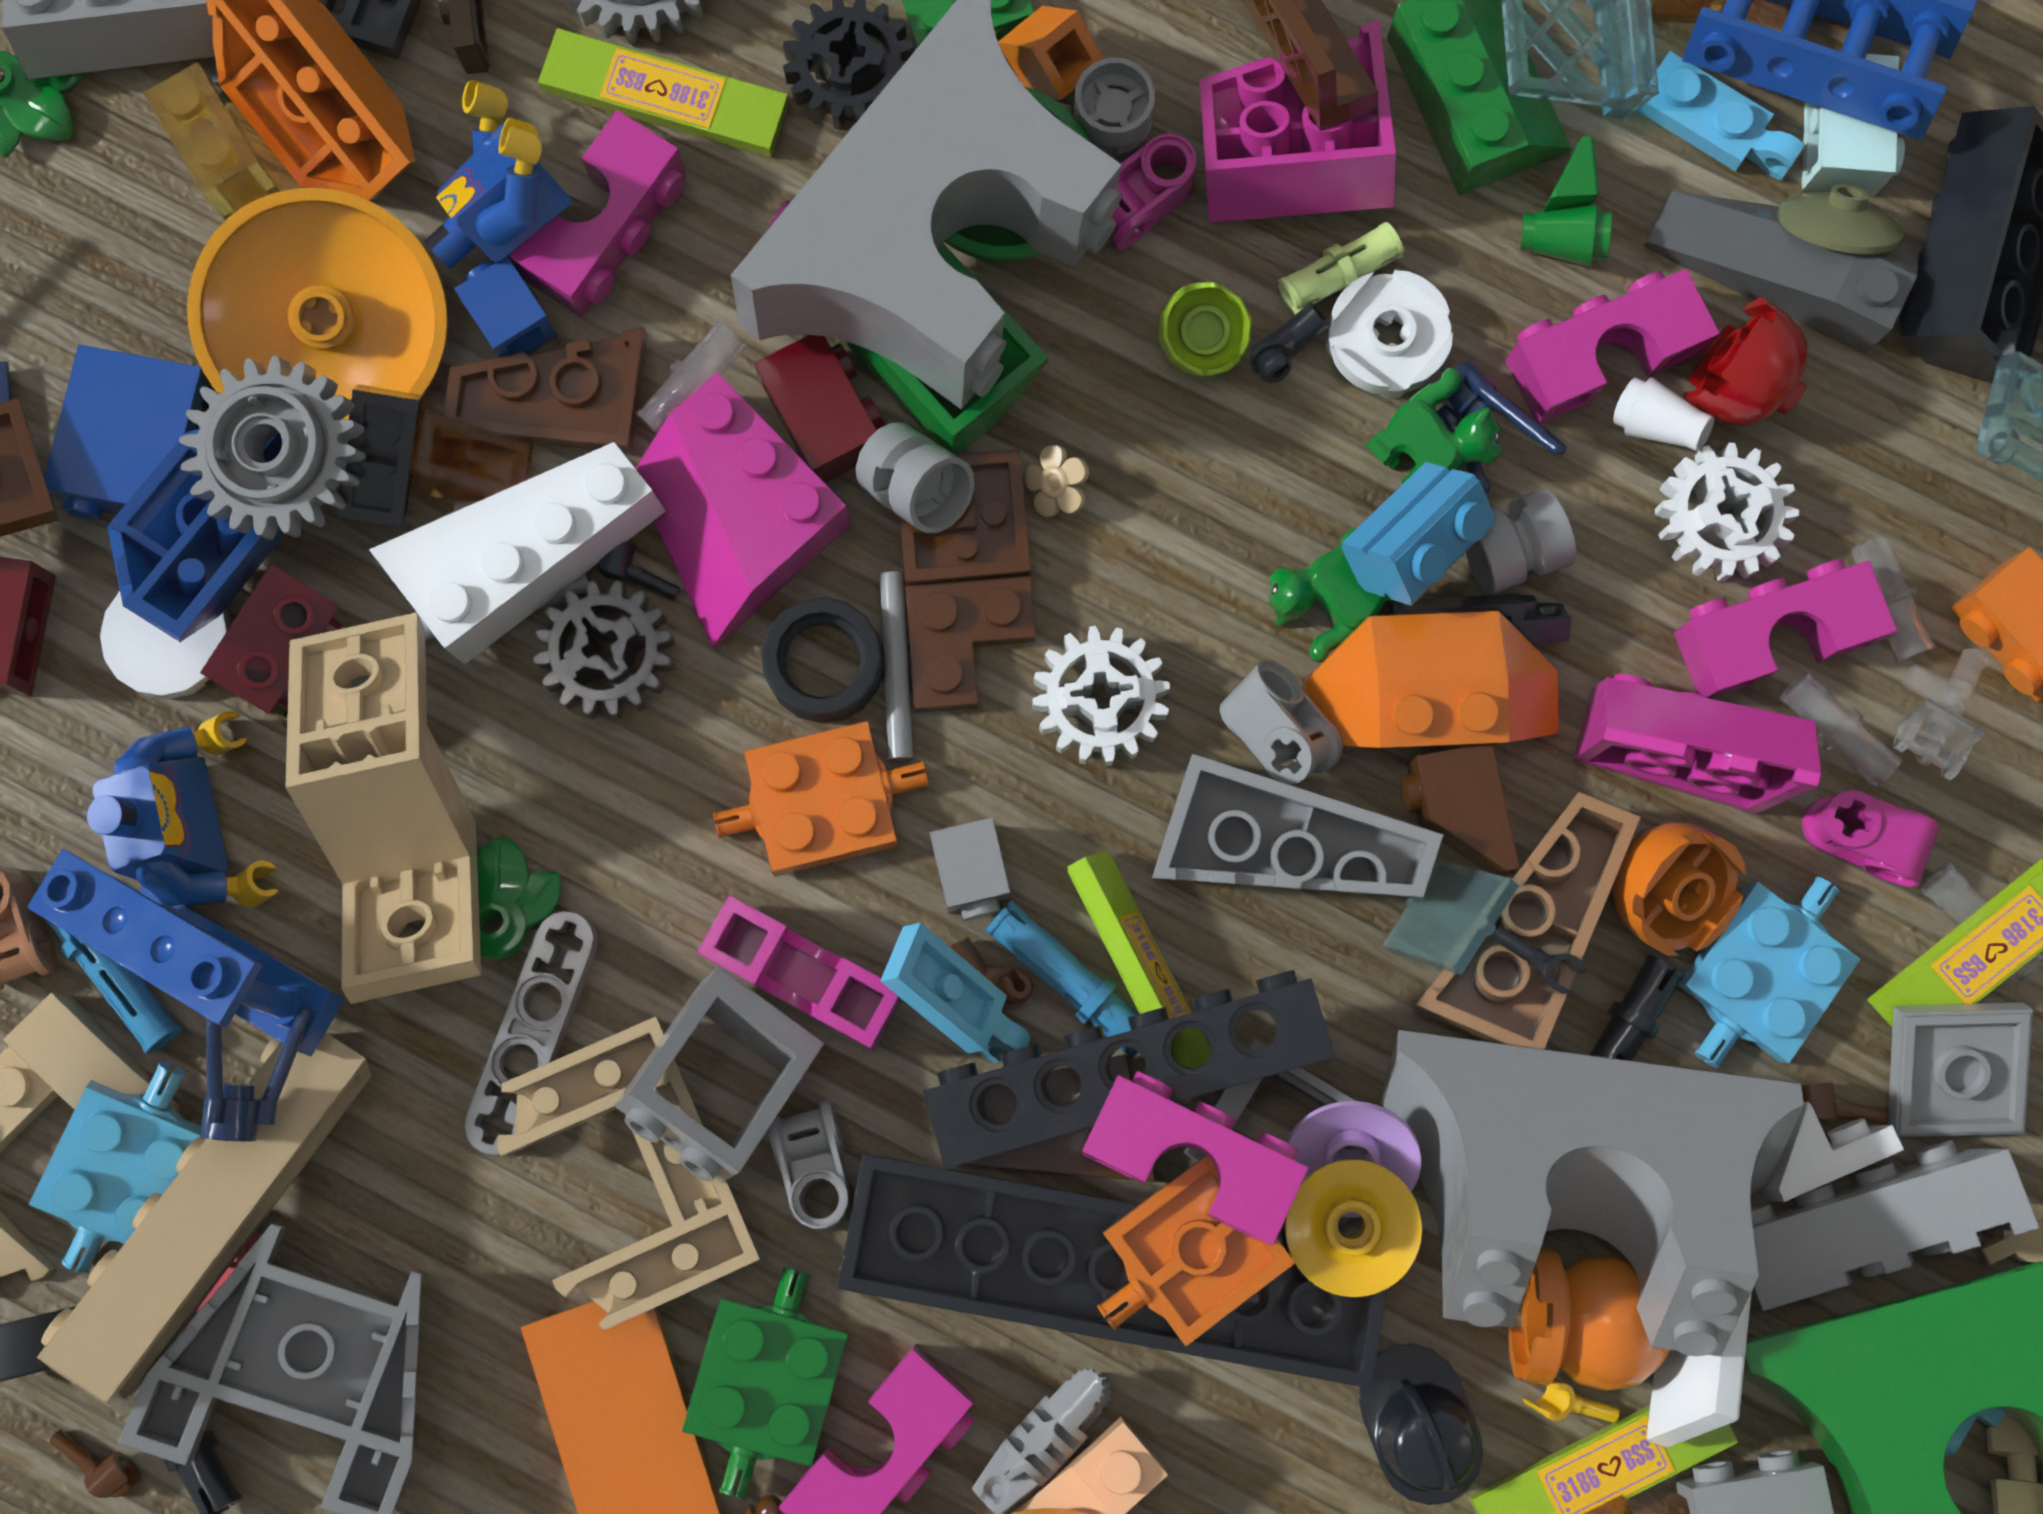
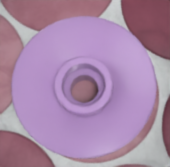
[1287,1101,1421,1218]

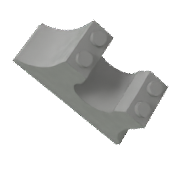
[731,0,1122,409]
[1379,1030,1804,1357]

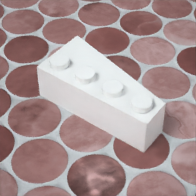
[369,442,666,665]

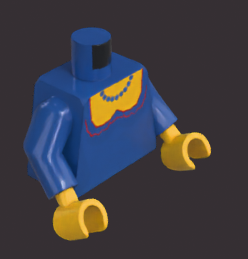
[424,80,573,269]
[87,711,278,908]

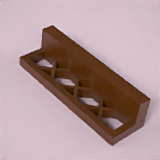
[1242,0,1378,131]

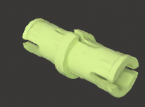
[1278,222,1404,315]

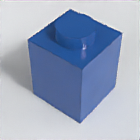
[454,256,558,357]

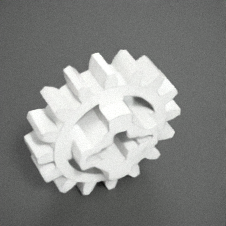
[1655,442,1799,582]
[1032,626,1170,766]

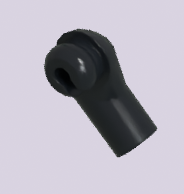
[1250,302,1330,383]

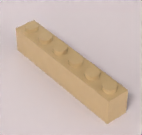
[37,1033,372,1413]

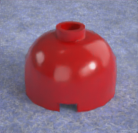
[1683,297,1808,427]

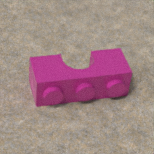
[509,110,686,318]
[1505,268,1720,424]
[1673,558,1897,699]
[697,895,903,1051]
[1082,1072,1309,1246]
[778,1345,975,1514]

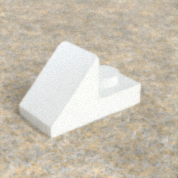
[1760,1102,1904,1202]

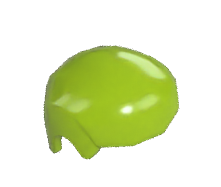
[1158,281,1252,377]

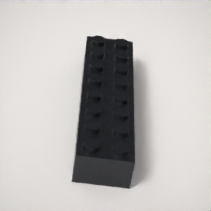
[837,1154,1387,1389]

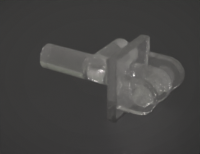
[1892,649,1988,781]

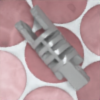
[972,1367,1114,1514]

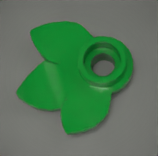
[0,50,84,158]
[477,836,562,960]

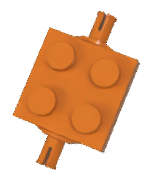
[713,721,930,877]
[1097,1155,1300,1346]

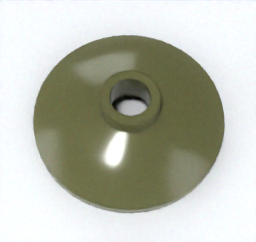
[1777,184,1905,255]

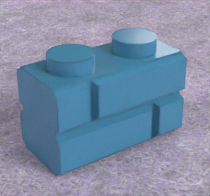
[1341,462,1496,606]

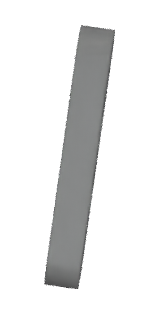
[464,911,599,1155]

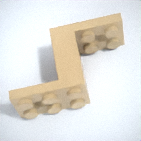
[285,612,481,1004]

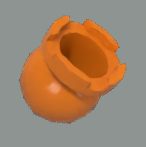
[1508,1248,1671,1391]

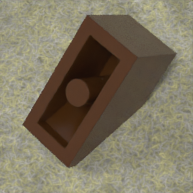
[1401,743,1520,878]

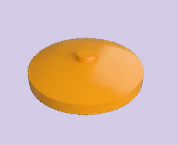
[187,188,449,420]

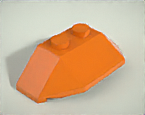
[206,0,415,201]
[1303,610,1559,748]

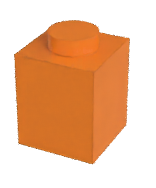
[998,5,1104,100]

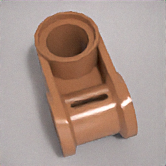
[0,867,58,991]

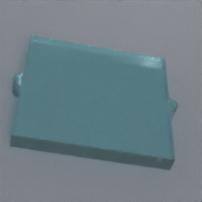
[1382,859,1519,975]

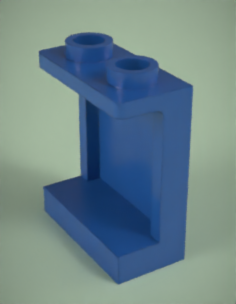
[44,344,217,520]

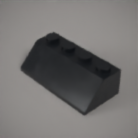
[1900,106,2043,389]

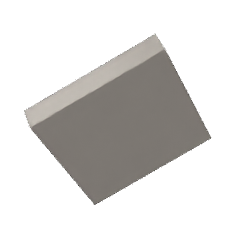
[1887,1002,2033,1137]

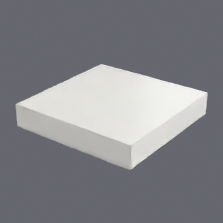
[1646,1294,1751,1448]

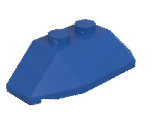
[107,429,285,642]

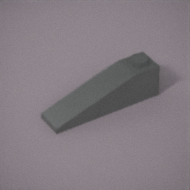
[1644,190,1920,354]

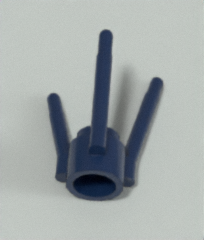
[1437,360,1566,493]
[200,1006,312,1142]

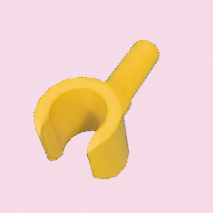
[1522,1377,1619,1423]

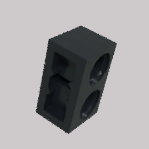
[336,385,423,527]

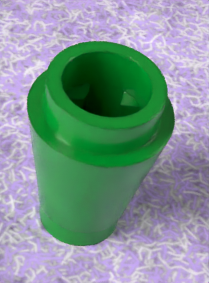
[1520,204,1612,267]

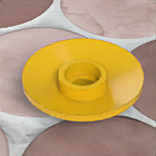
[1285,1159,1422,1297]

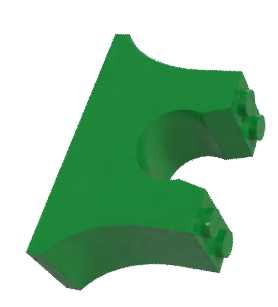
[1743,1261,2043,1514]

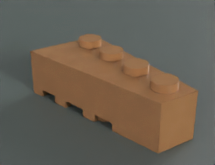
[1413,792,1641,1049]

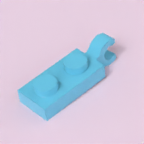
[1632,51,1805,180]
[880,922,1031,1063]

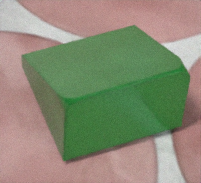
[1542,136,1599,211]

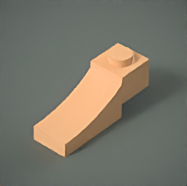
[1011,1416,1168,1514]

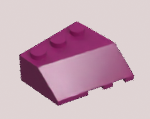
[1199,19,1396,223]
[636,372,851,650]
[1573,674,1821,814]

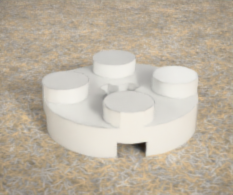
[1326,270,1453,399]

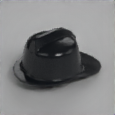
[1358,1344,1483,1505]

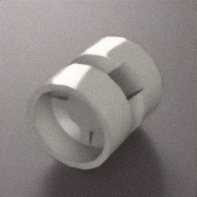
[1074,57,1155,164]
[856,423,975,533]
[1464,488,1577,595]

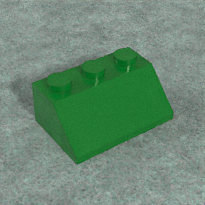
[1387,0,1572,196]
[842,243,1049,456]

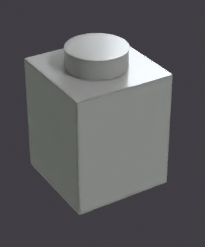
[929,817,1011,921]

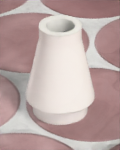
[1613,378,1715,452]

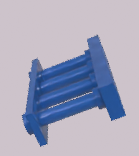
[1682,0,1977,140]
[27,848,345,1057]

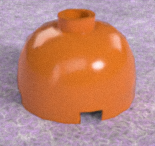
[1611,823,1746,956]

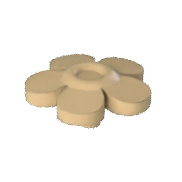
[1024,445,1089,517]

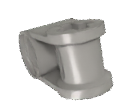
[1219,660,1343,785]
[768,1098,853,1230]

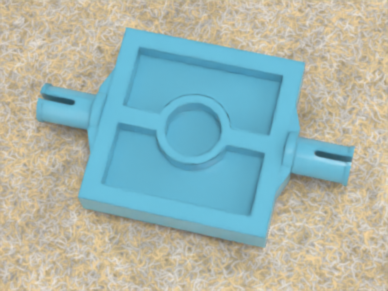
[1678,877,1860,1069]
[28,1062,205,1273]

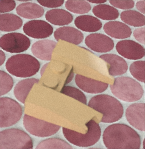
[0,992,181,1282]
[497,1016,760,1331]

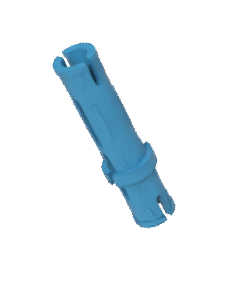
[30,897,182,1055]
[985,900,1139,1059]

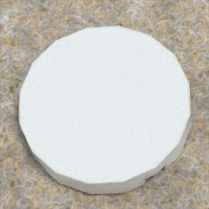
[100,591,231,700]

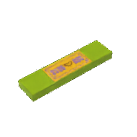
[538,28,790,158]
[1067,851,1211,1101]
[1867,858,2043,1027]
[1468,1405,1739,1514]

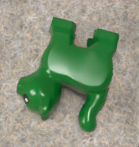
[1366,368,1502,484]
[1269,528,1394,663]

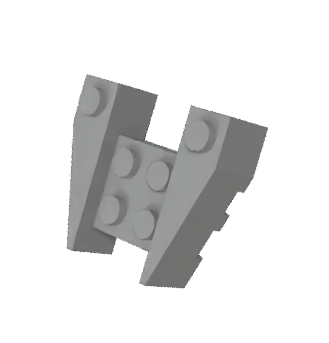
[117,1224,422,1514]

